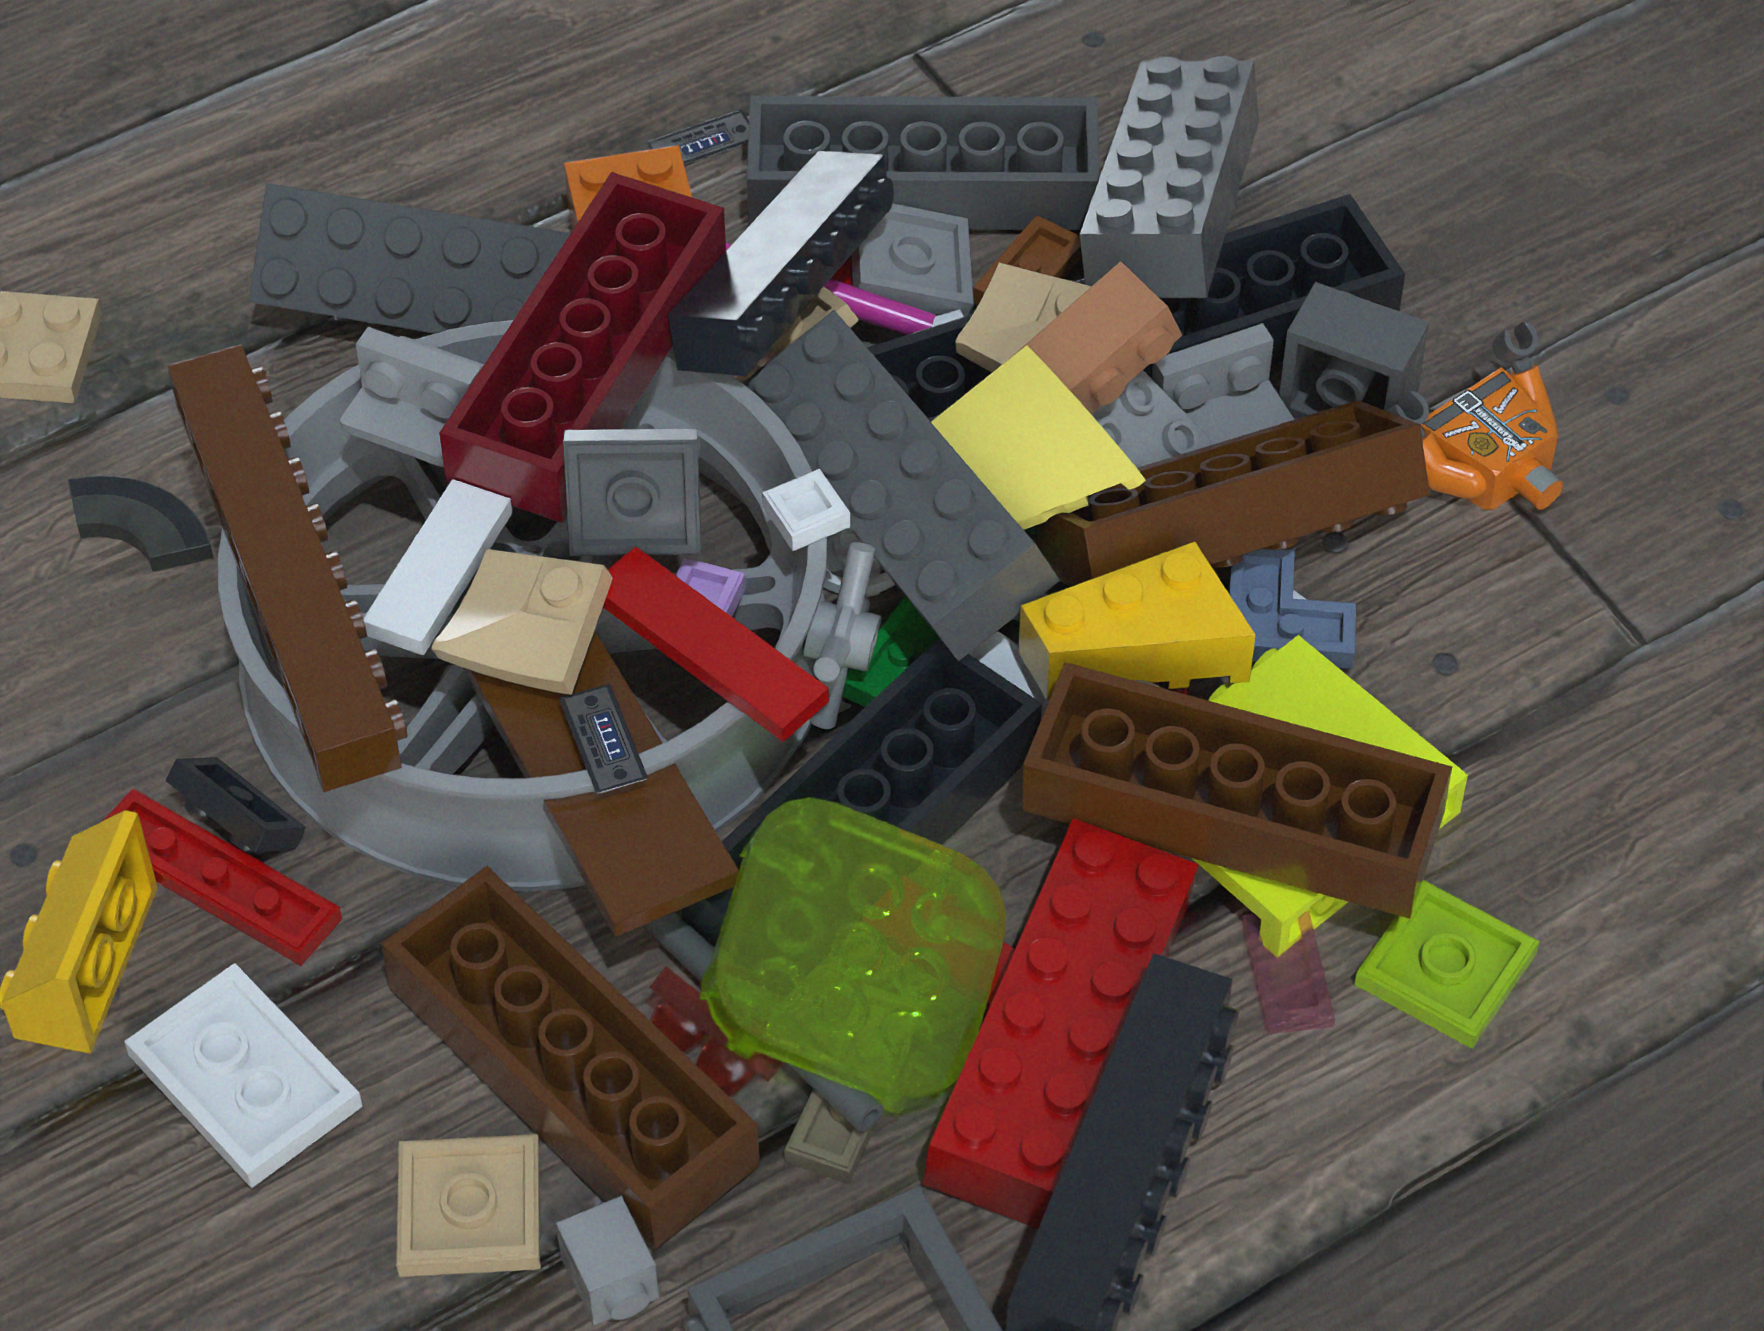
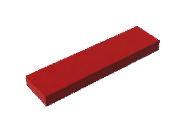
[603,546,829,742]
[103,789,342,966]

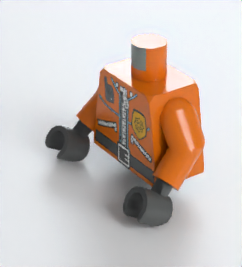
[1385,322,1563,510]

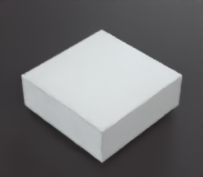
[762,469,850,551]

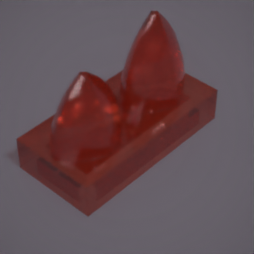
[649,966,785,1097]

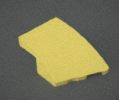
[931,345,1146,530]

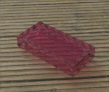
[1242,911,1335,1034]

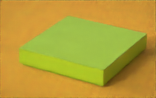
[1354,880,1540,1049]

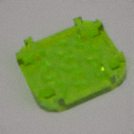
[700,797,1006,1114]

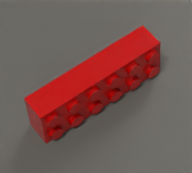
[922,818,1199,1229]

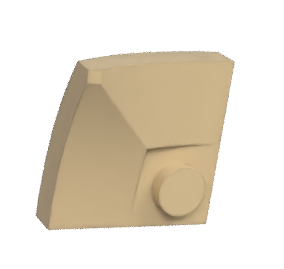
[956,263,1092,372]
[432,549,613,695]

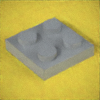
[851,203,974,316]

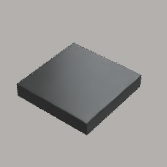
[563,429,701,556]

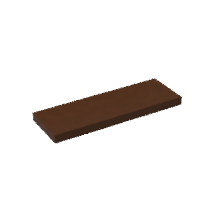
[462,630,740,937]

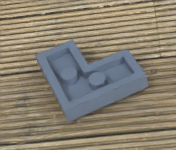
[1229,548,1356,669]

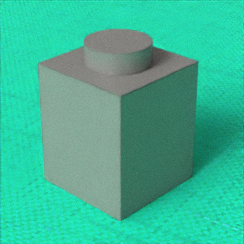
[556,1196,659,1326]

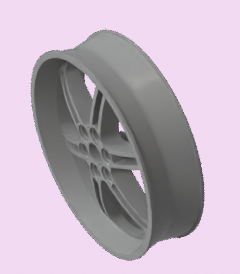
[218,320,827,892]

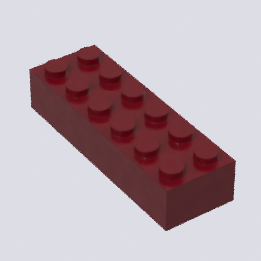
[439,172,726,523]

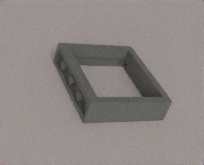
[682,1186,1002,1331]

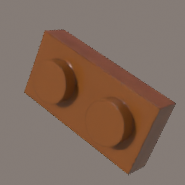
[973,215,1082,305]

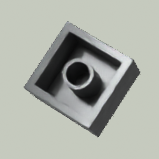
[1279,282,1430,419]

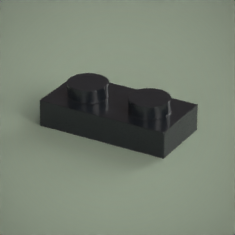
[165,757,306,855]

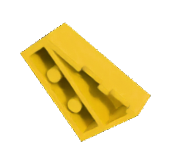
[1019,542,1255,700]

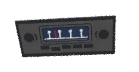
[646,110,749,165]
[559,684,648,794]

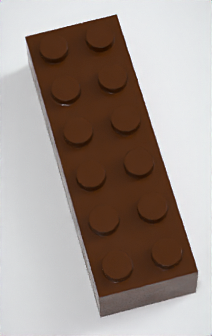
[1034,400,1430,587]
[1022,662,1453,919]
[381,866,760,1250]

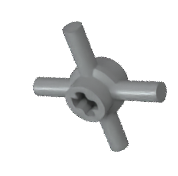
[804,542,881,729]

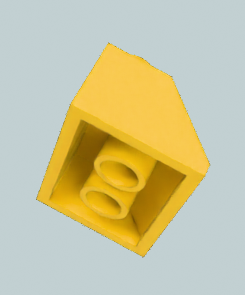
[0,810,158,1054]

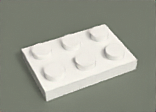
[124,963,362,1188]

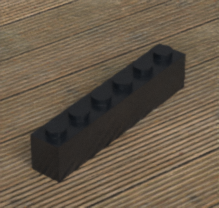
[668,151,894,376]

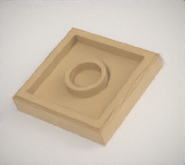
[397,1134,541,1277]

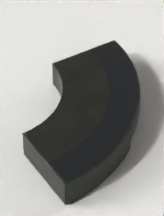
[67,475,214,571]

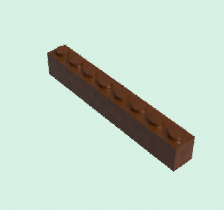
[167,344,408,793]

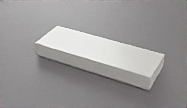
[363,479,512,656]

